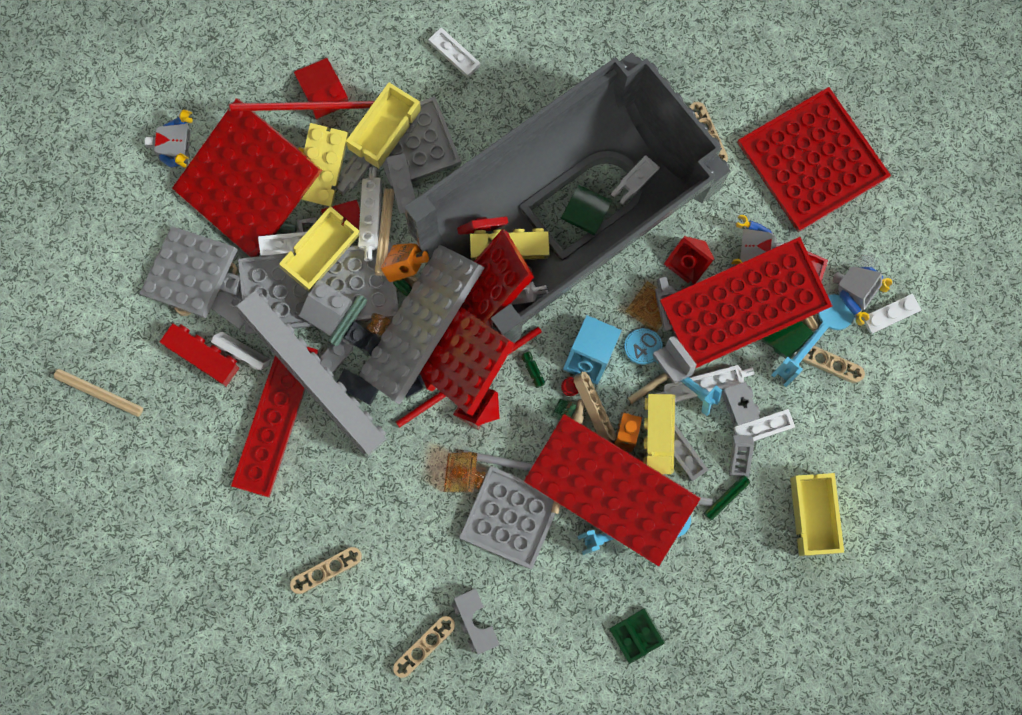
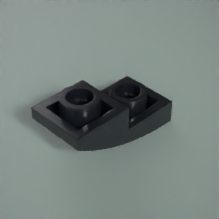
[336,368,379,405]

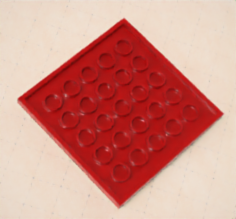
[737,87,891,232]
[172,98,323,257]

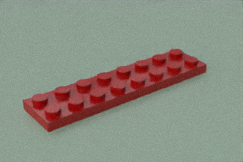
[231,347,318,498]

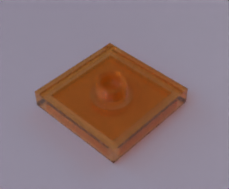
[625,281,662,333]
[444,452,477,493]

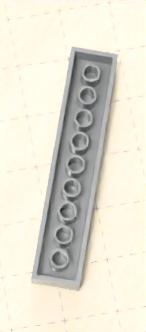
[237,291,386,458]

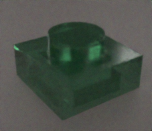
[551,399,576,420]

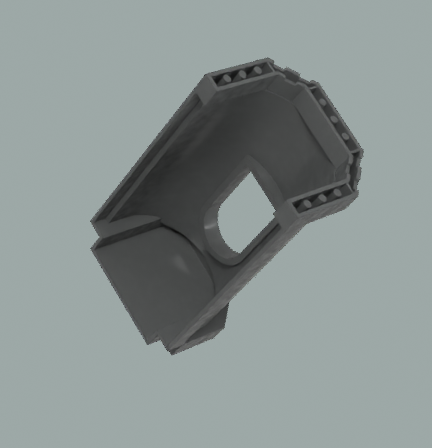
[404,53,731,342]

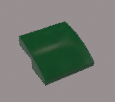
[561,185,612,236]
[760,321,814,359]
[609,608,665,664]

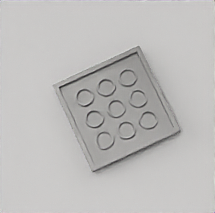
[382,97,461,189]
[139,226,238,318]
[459,466,555,570]

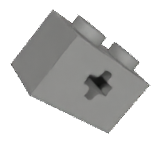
[722,382,760,427]

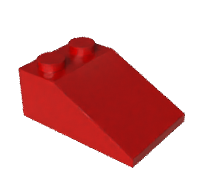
[294,58,349,119]

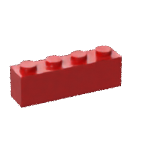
[159,323,239,387]

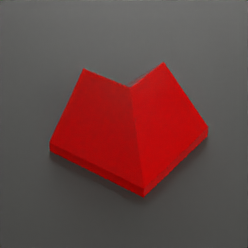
[664,236,714,286]
[453,389,500,430]

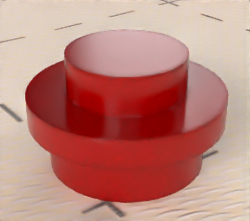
[561,377,579,397]

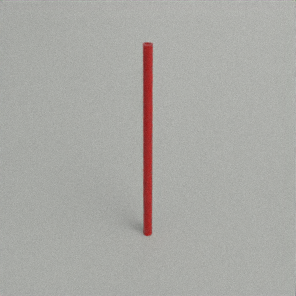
[229,101,375,111]
[395,326,542,428]

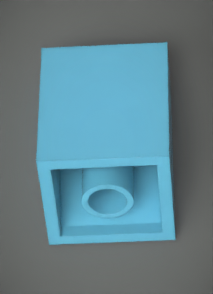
[563,315,622,385]

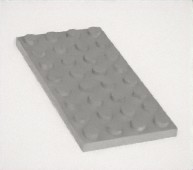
[238,242,399,335]
[359,245,484,404]

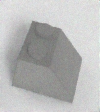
[299,280,352,336]

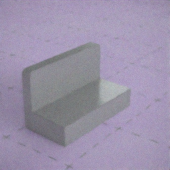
[653,336,697,383]

